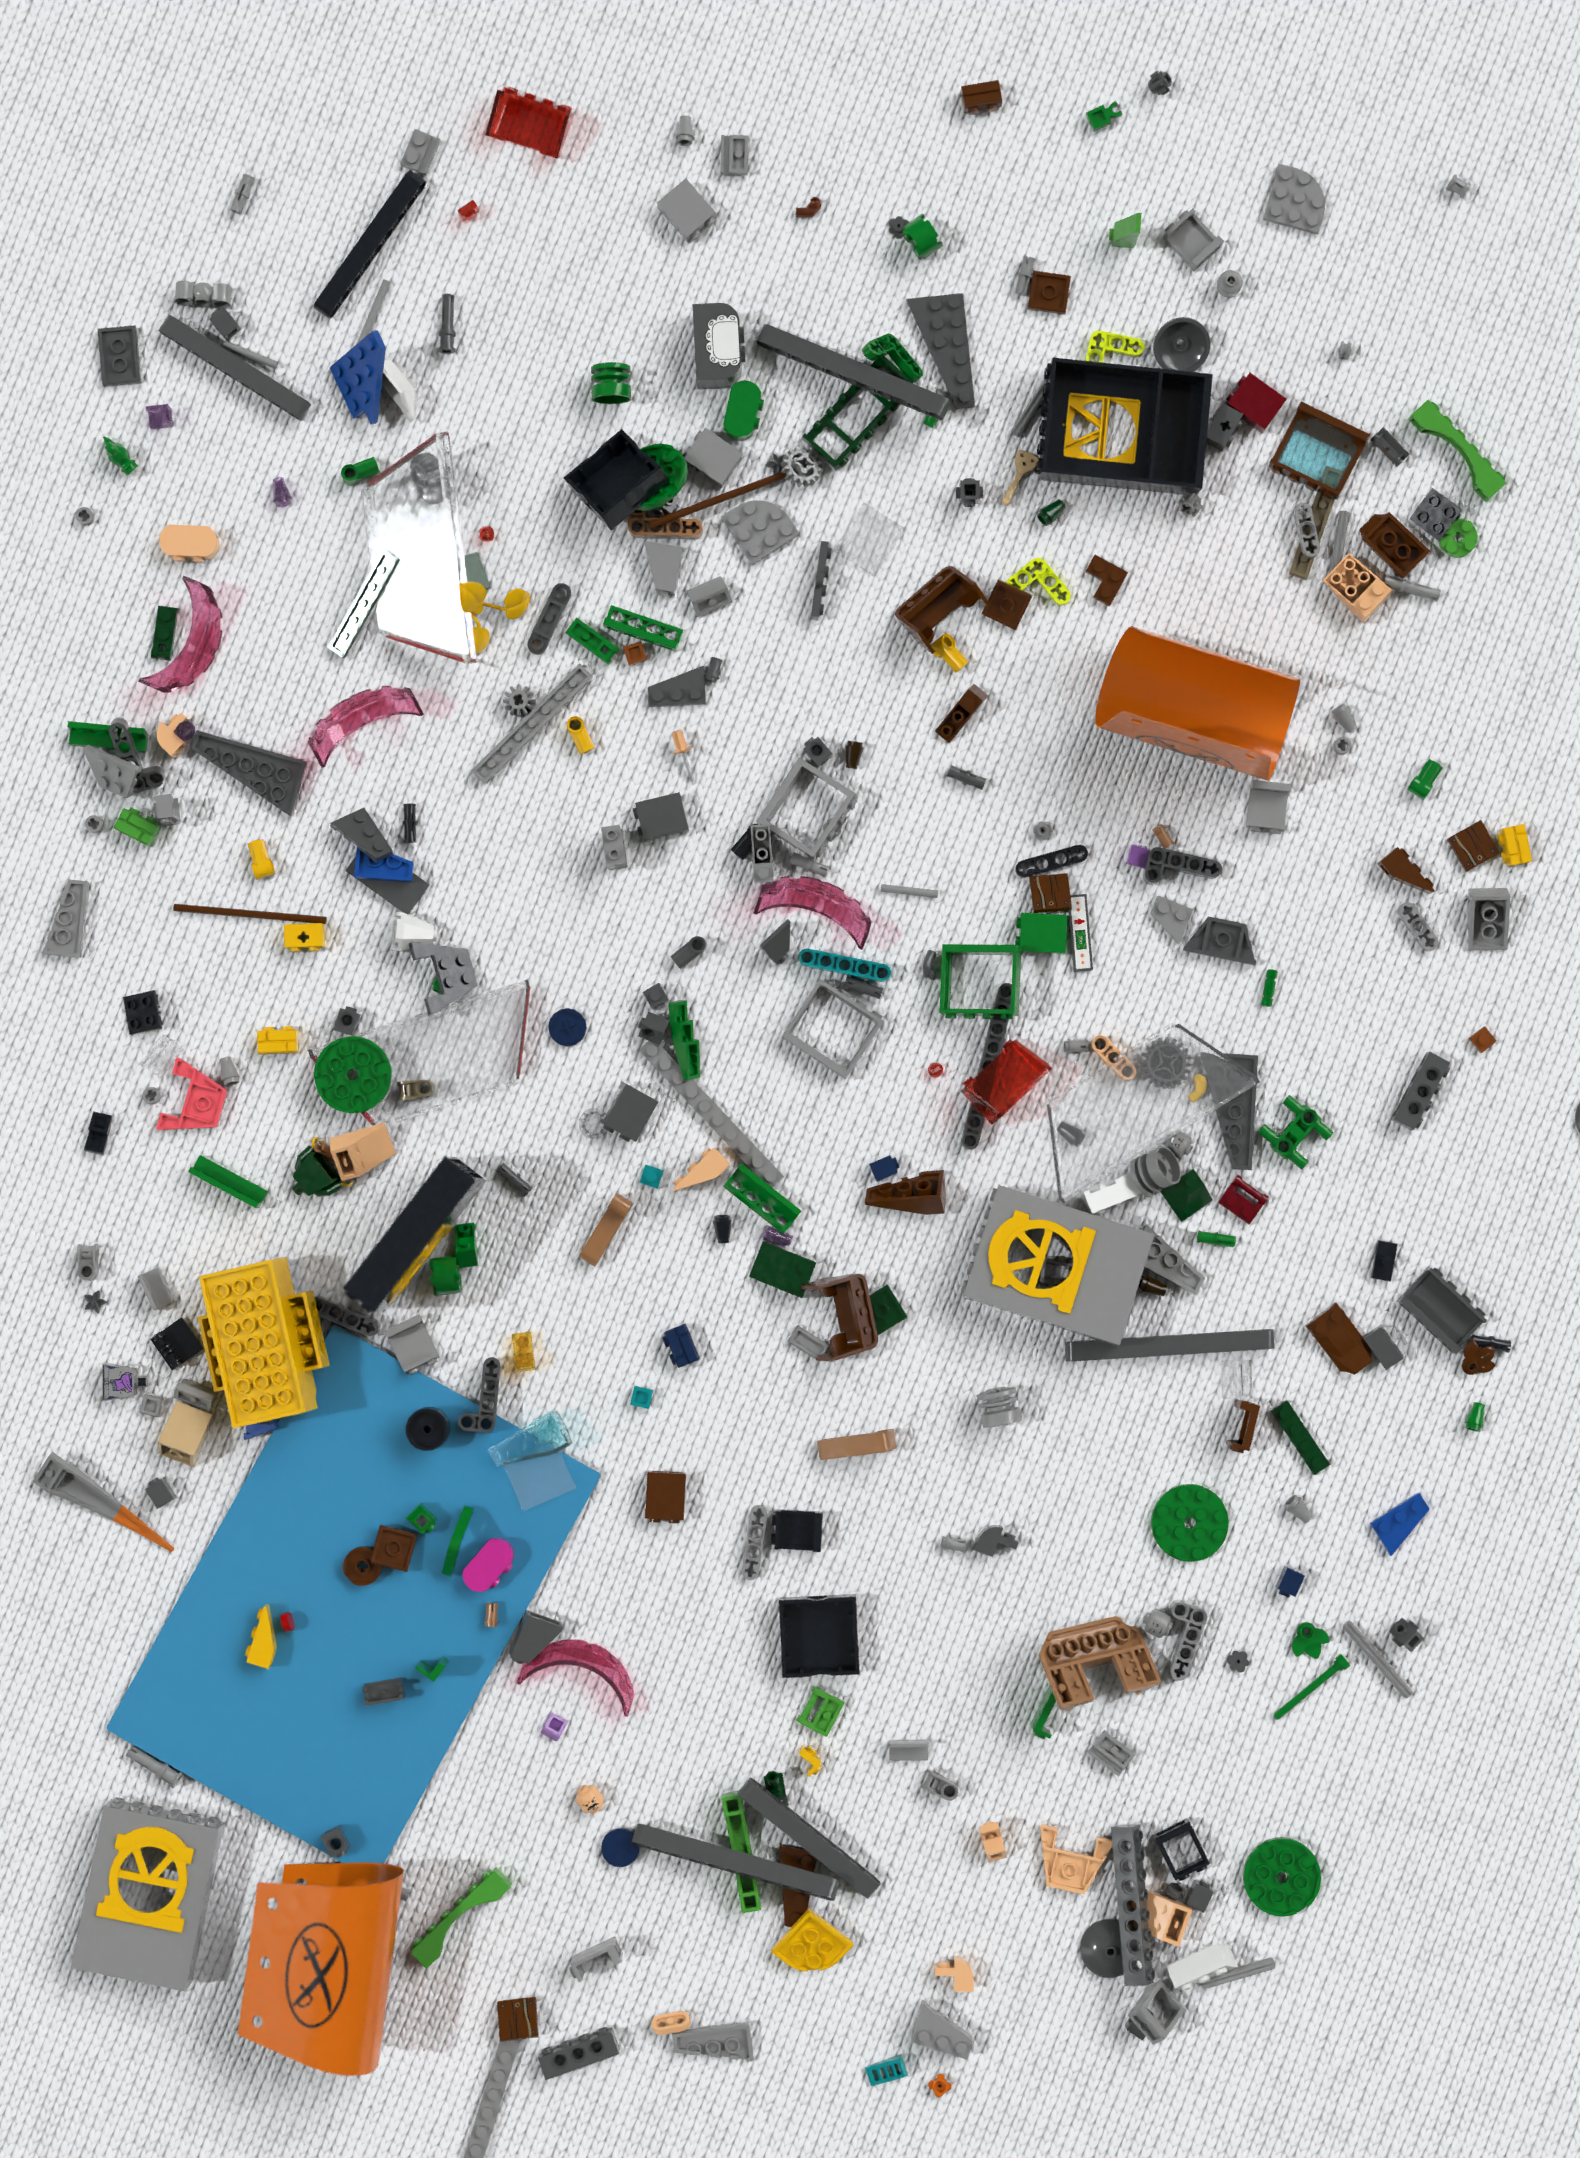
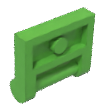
[796,1686,845,1737]

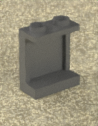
[633,792,689,842]
[600,1081,658,1142]

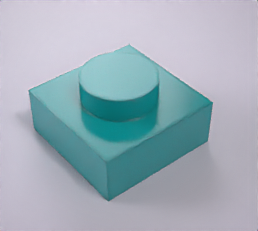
[639,1164,664,1189]
[630,1386,653,1409]

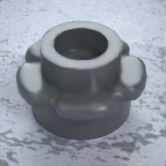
[1165,1883,1184,1901]

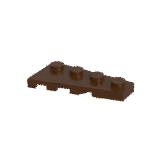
[780,1845,816,1927]

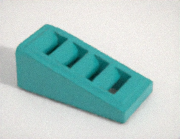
[865,2054,908,2086]

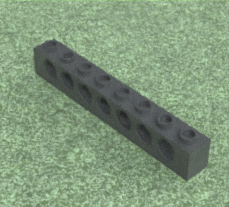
[1111,1825,1155,1986]

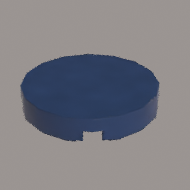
[548,1008,587,1047]
[601,1828,639,1867]

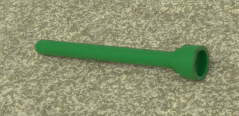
[1273,1654,1351,1720]

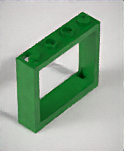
[939,944,1022,1019]

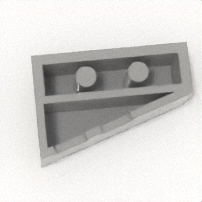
[911,1999,973,2060]

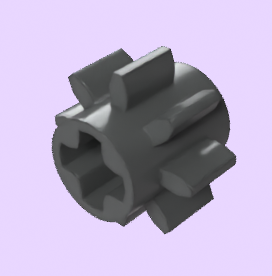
[1148,71,1172,95]

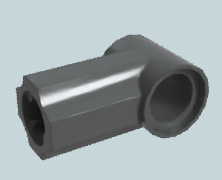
[670,936,707,969]

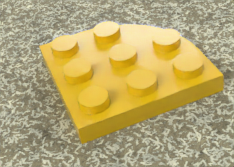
[771,1908,853,1972]

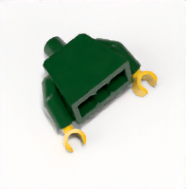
[292,1137,353,1197]

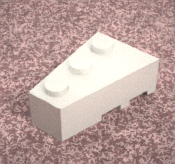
[1080,1173,1142,1215]
[1166,1943,1238,1991]

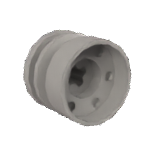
[1130,1146,1181,1195]
[976,1387,1022,1428]

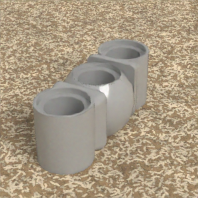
[175,281,232,309]

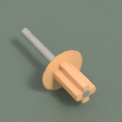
[671,729,695,783]

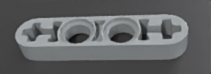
[742,1505,767,1580]

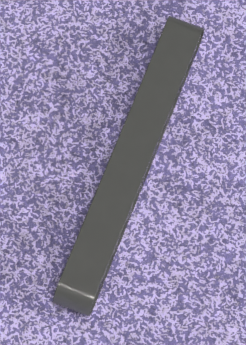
[158,314,311,421]
[961,983,1012,1150]
[737,1777,881,1899]

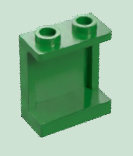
[1015,913,1067,955]
[1030,1685,1056,1739]

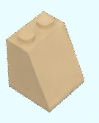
[157,1401,212,1468]

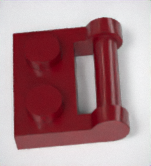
[1217,1174,1269,1225]

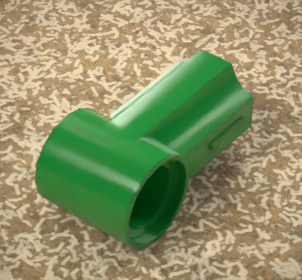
[341,457,380,486]
[1407,759,1443,800]

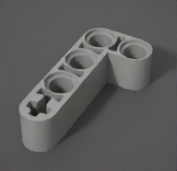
[1169,1600,1207,1681]

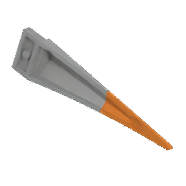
[33,1452,175,1552]

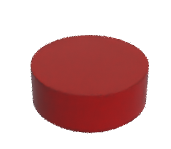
[280,1612,295,1632]

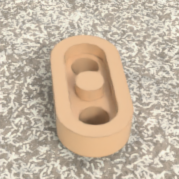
[651,2011,691,2035]

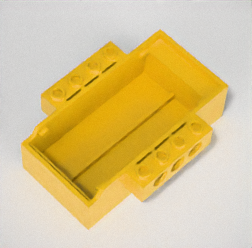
[198,1257,330,1428]

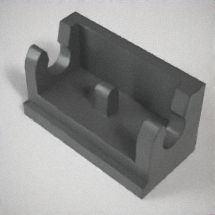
[1364,1324,1404,1370]
[363,1677,405,1706]

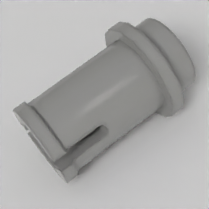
[1064,1039,1089,1054]
[941,1535,966,1552]

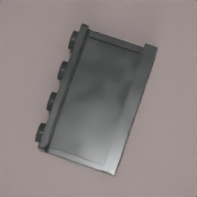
[1396,1267,1487,1354]

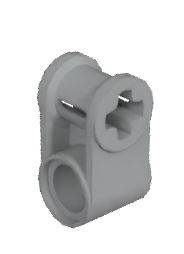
[77,1244,99,1281]
[920,1769,958,1801]

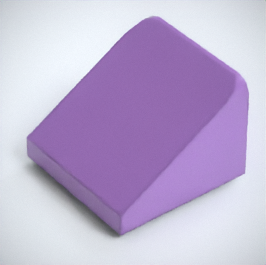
[1126,844,1149,869]
[541,1712,568,1742]

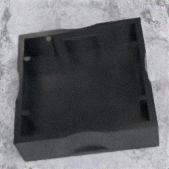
[564,429,670,530]
[779,1594,860,1678]

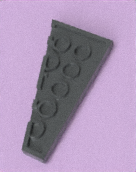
[1200,1052,1258,1170]

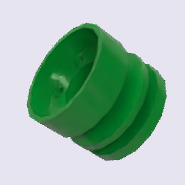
[591,362,631,404]

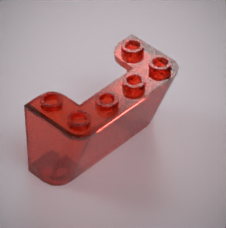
[485,86,575,159]

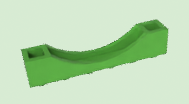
[1408,400,1506,502]
[721,1791,762,1913]
[410,1867,512,1969]

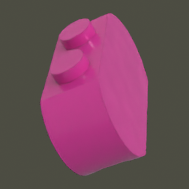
[463,1537,514,1592]

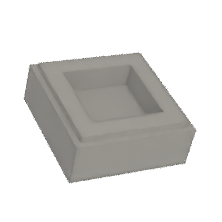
[139,1394,164,1417]

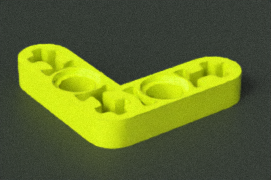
[1085,331,1144,363]
[1005,558,1071,606]

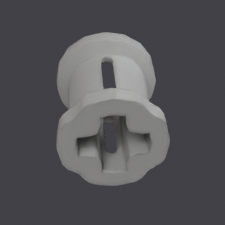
[1446,174,1471,198]

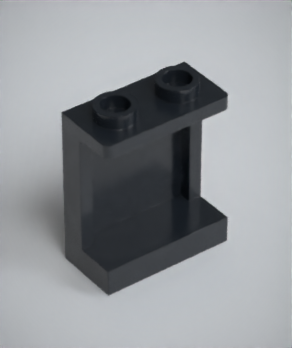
[771,1509,823,1552]

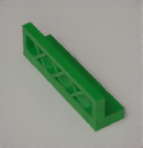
[603,605,683,652]
[67,721,148,753]
[188,1155,268,1208]
[723,1163,801,1234]

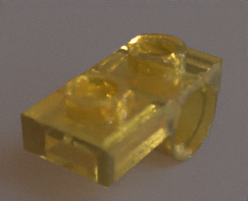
[512,1331,536,1372]

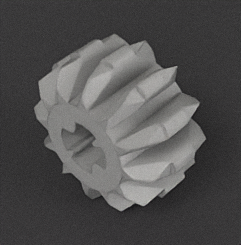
[503,684,536,718]

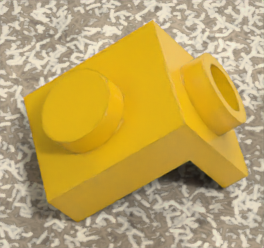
[798,1745,822,1777]

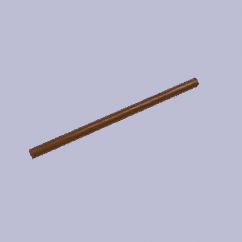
[648,472,787,529]
[173,904,327,924]

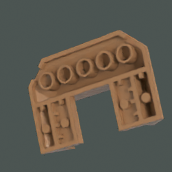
[1038,1616,1162,1712]

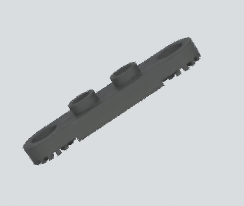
[527,583,571,655]

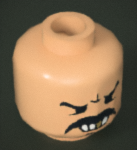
[575,1784,604,1814]

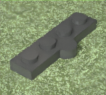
[811,541,832,620]

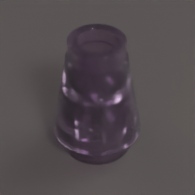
[272,477,292,507]
[176,721,195,740]
[763,1225,793,1246]

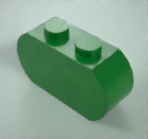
[723,380,764,441]

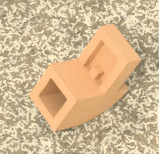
[157,713,189,759]
[979,1822,1007,1863]
[934,1956,974,1992]

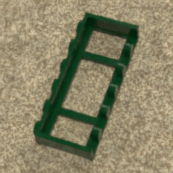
[802,356,913,470]

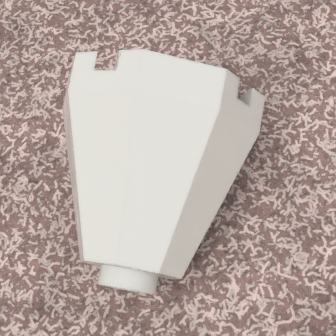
[391,912,437,952]

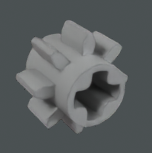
[1178,492,1203,517]

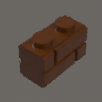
[960,80,1002,115]

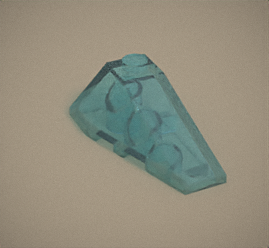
[487,1410,573,1467]

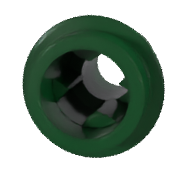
[1037,499,1066,526]

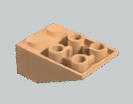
[1323,553,1392,623]
[329,1122,396,1181]
[673,1148,731,1191]
[1132,1887,1192,1947]

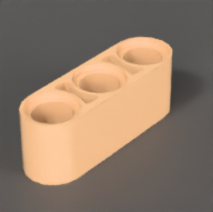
[1090,1035,1136,1081]

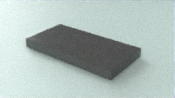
[345,856,430,915]

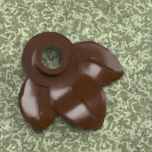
[1462,1340,1496,1375]

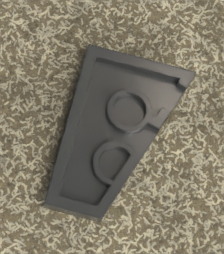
[648,666,706,707]
[330,808,393,862]

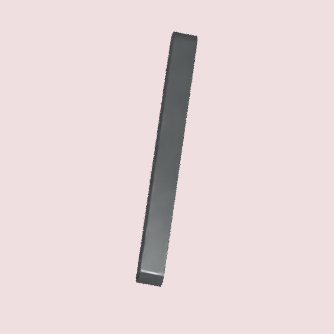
[756,324,951,420]
[1064,1329,1275,1362]
[631,1824,840,1901]

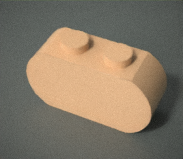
[159,525,220,563]

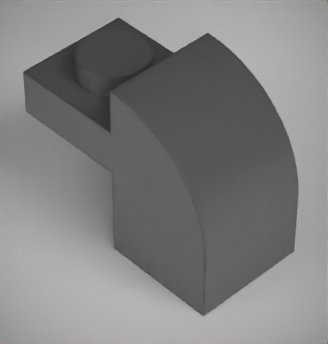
[973,1525,1019,1557]

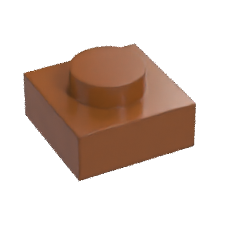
[623,641,647,666]
[1469,1026,1496,1053]

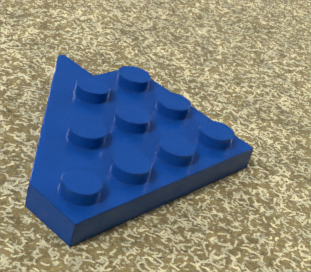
[330,330,386,425]

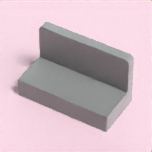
[687,576,733,617]
[138,1267,175,1311]
[174,1379,219,1411]
[889,1740,929,1761]

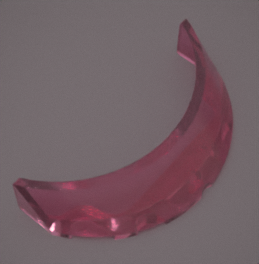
[138,576,222,693]
[308,685,424,768]
[753,876,872,950]
[517,1639,634,1717]

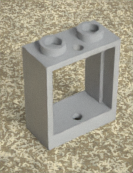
[1128,1980,1186,2045]

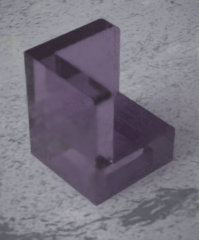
[146,404,173,429]

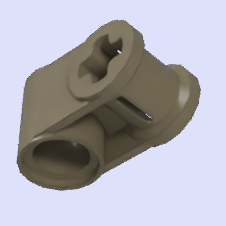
[397,1080,435,1101]

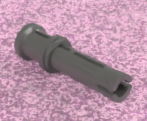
[438,294,456,354]

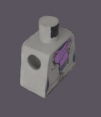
[102,1363,148,1401]

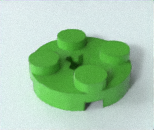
[1438,519,1478,558]

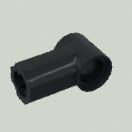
[731,824,759,860]

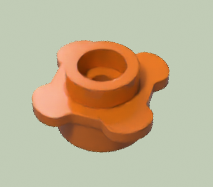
[928,2074,952,2097]

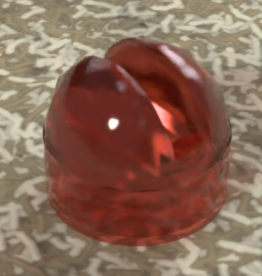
[478,526,494,542]
[928,1062,943,1078]

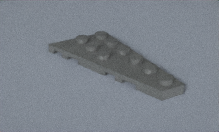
[906,293,975,409]
[191,730,308,817]

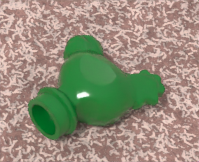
[103,436,138,475]

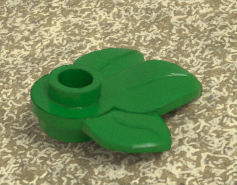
[1292,1622,1330,1659]

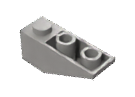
[751,824,774,883]

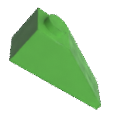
[1109,213,1142,248]

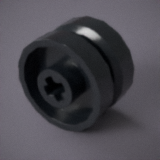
[406,1407,451,1451]

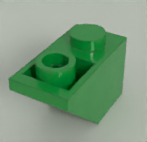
[455,1223,478,1268]

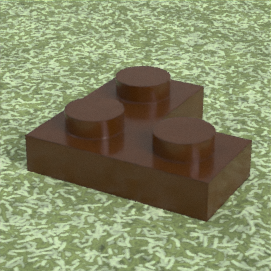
[1085,555,1128,607]

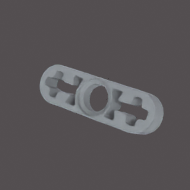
[1293,502,1320,558]
[1397,902,1439,951]

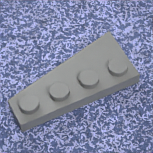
[42,879,89,958]
[1143,1224,1205,1295]
[672,2022,754,2062]

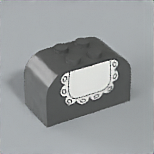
[692,303,745,389]

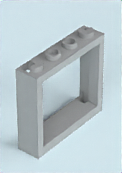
[757,758,858,861]
[782,979,884,1079]

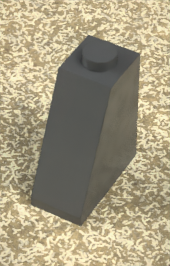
[509,1610,563,1664]

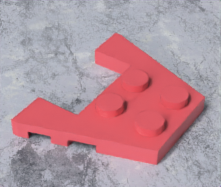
[156,1057,228,1130]

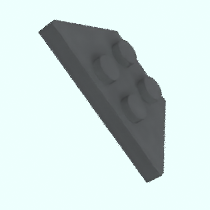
[1183,916,1256,966]

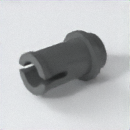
[704,657,723,683]

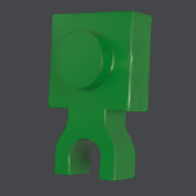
[1086,101,1122,132]

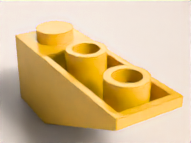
[245,1604,277,1669]

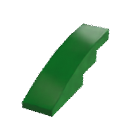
[668,1000,700,1080]

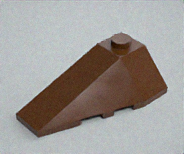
[865,1170,946,1215]

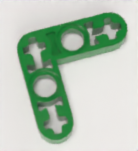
[862,334,923,383]
[442,1505,474,1577]

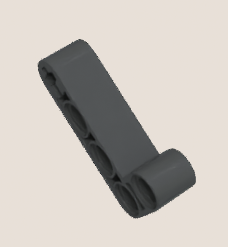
[109,717,165,793]
[1143,847,1222,885]
[315,1296,380,1336]
[458,1357,501,1434]

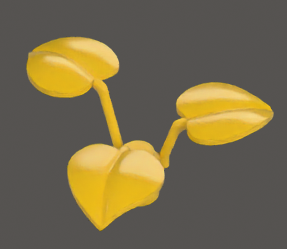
[458,582,530,657]

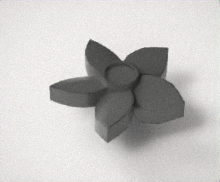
[765,453,784,474]
[85,1290,107,1314]

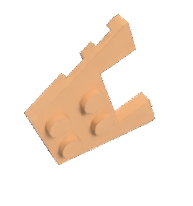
[1040,1824,1112,1894]

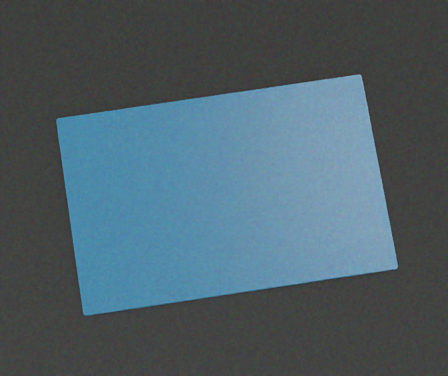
[107,1325,601,1863]

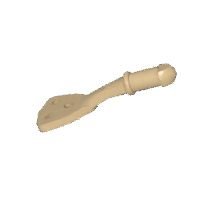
[1002,450,1038,506]

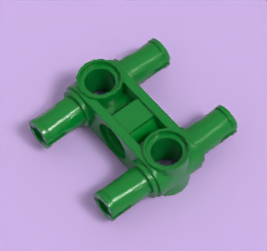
[1258,1095,1334,1170]

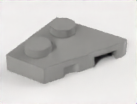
[1150,896,1193,944]

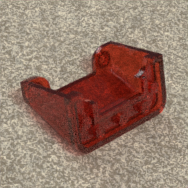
[961,1039,1052,1125]

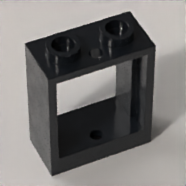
[1153,1818,1210,1881]

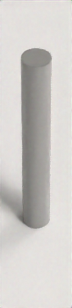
[222,340,278,369]
[880,884,938,898]

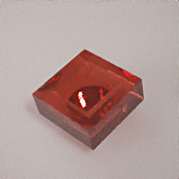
[457,200,479,222]

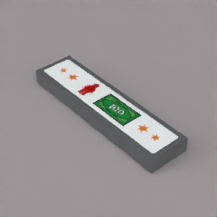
[1068,894,1093,972]

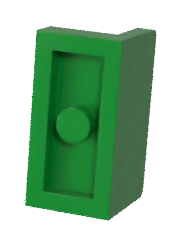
[415,1657,449,1682]

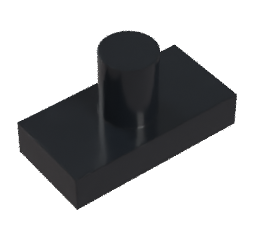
[1371,1240,1398,1282]

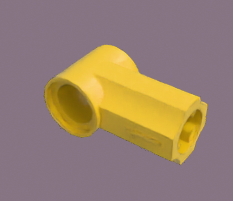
[931,633,968,673]
[567,716,595,755]
[247,839,275,880]

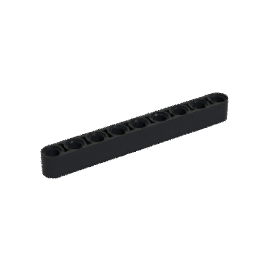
[313,170,426,319]

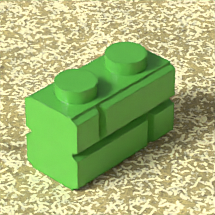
[114,807,161,847]

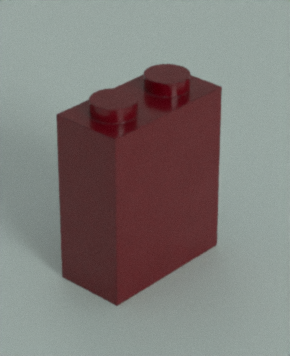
[1226,373,1287,433]

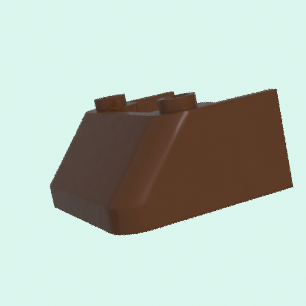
[895,566,990,654]
[801,1274,878,1362]

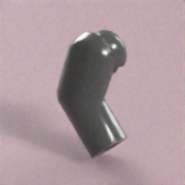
[923,950,936,980]

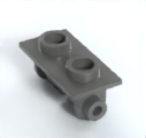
[1371,427,1410,467]

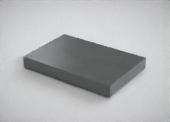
[97,325,142,387]

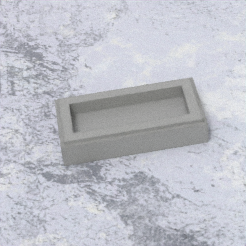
[787,1325,830,1362]

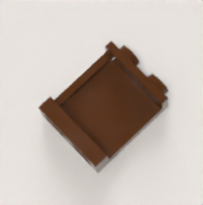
[1226,1399,1260,1453]
[645,1470,687,1524]

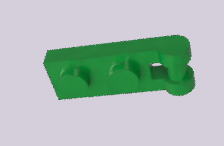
[565,617,620,665]

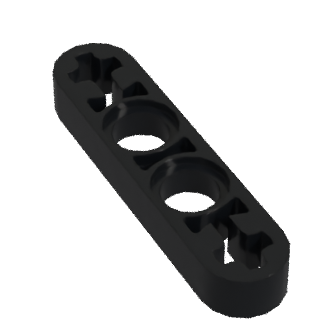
[1015,845,1088,878]

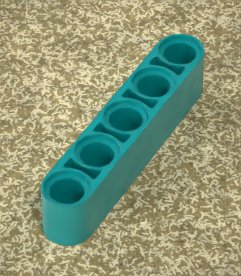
[799,949,891,982]

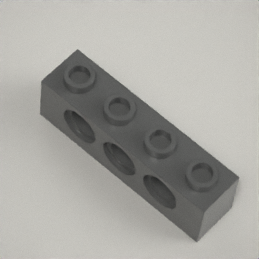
[1390,1052,1450,1130]
[538,2027,620,2080]

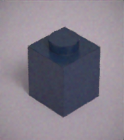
[869,1155,900,1182]
[1275,1566,1305,1598]

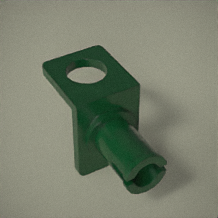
[764,1771,789,1806]

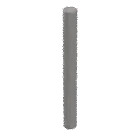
[357,279,390,344]

